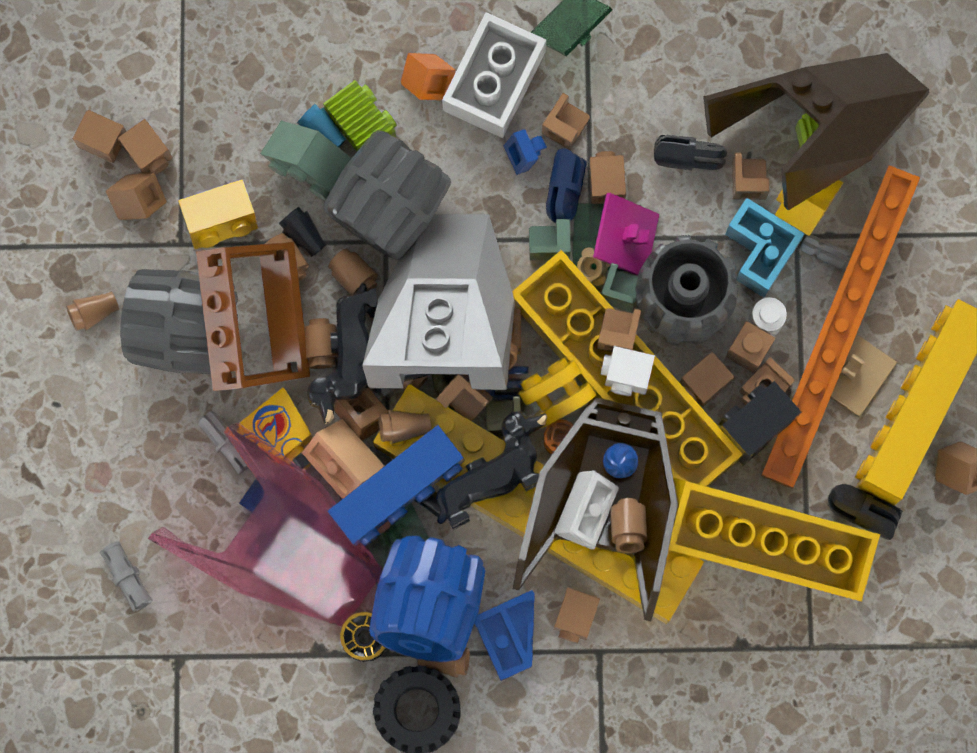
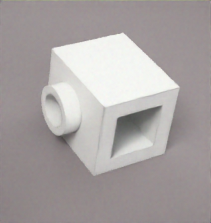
[601,346,655,396]

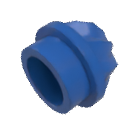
[603,443,638,478]

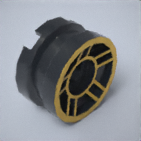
[340,612,387,662]

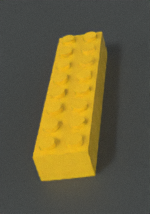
[512,250,743,487]

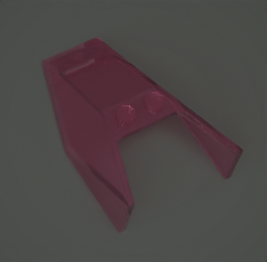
[148,422,383,627]

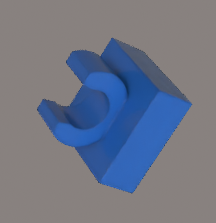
[503,129,547,175]

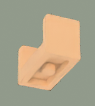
[302,419,384,499]

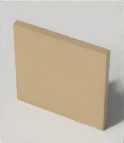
[830,334,897,417]

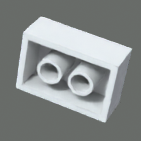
[442,12,546,138]

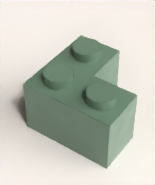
[260,120,352,200]

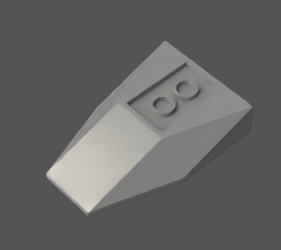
[362,214,515,390]

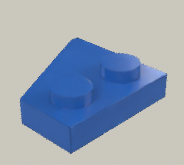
[474,590,535,681]

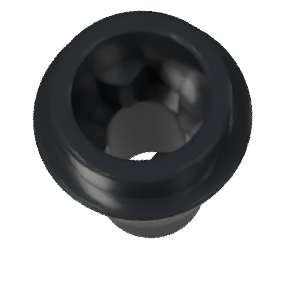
[279,207,327,257]

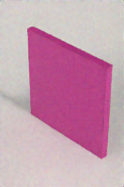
[593,193,659,276]

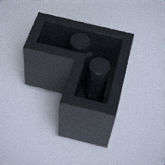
[718,381,802,466]

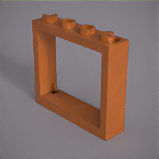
[196,242,310,391]

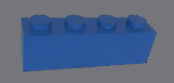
[327,425,465,546]

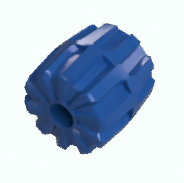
[369,536,485,662]

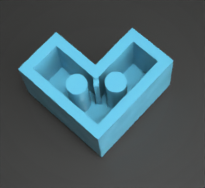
[725,198,804,298]

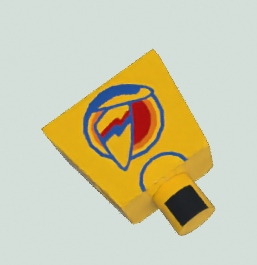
[233,387,313,474]

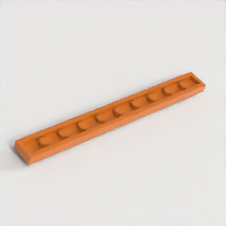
[761,165,921,489]

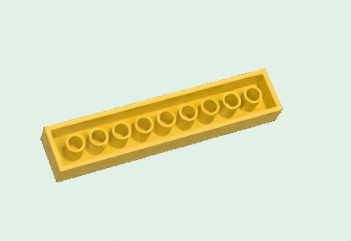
[373,384,705,624]

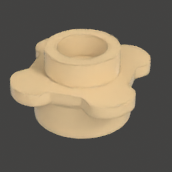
[577,247,611,286]

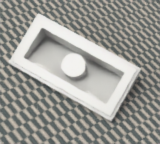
[555,471,619,549]

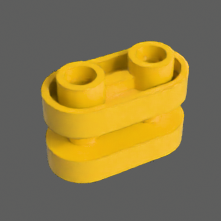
[518,358,596,428]

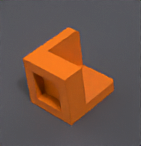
[401,53,456,100]

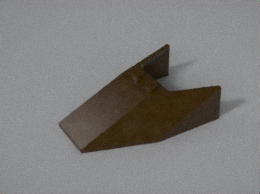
[703,53,929,210]
[512,397,678,622]

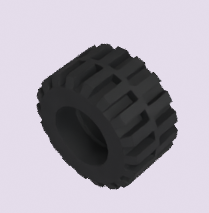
[373,665,461,753]

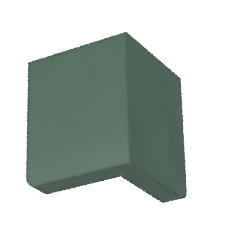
[529,219,571,260]
[601,263,638,313]

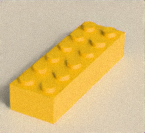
[854,299,977,506]
[669,478,880,602]

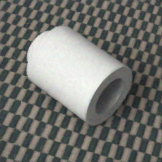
[749,297,787,337]

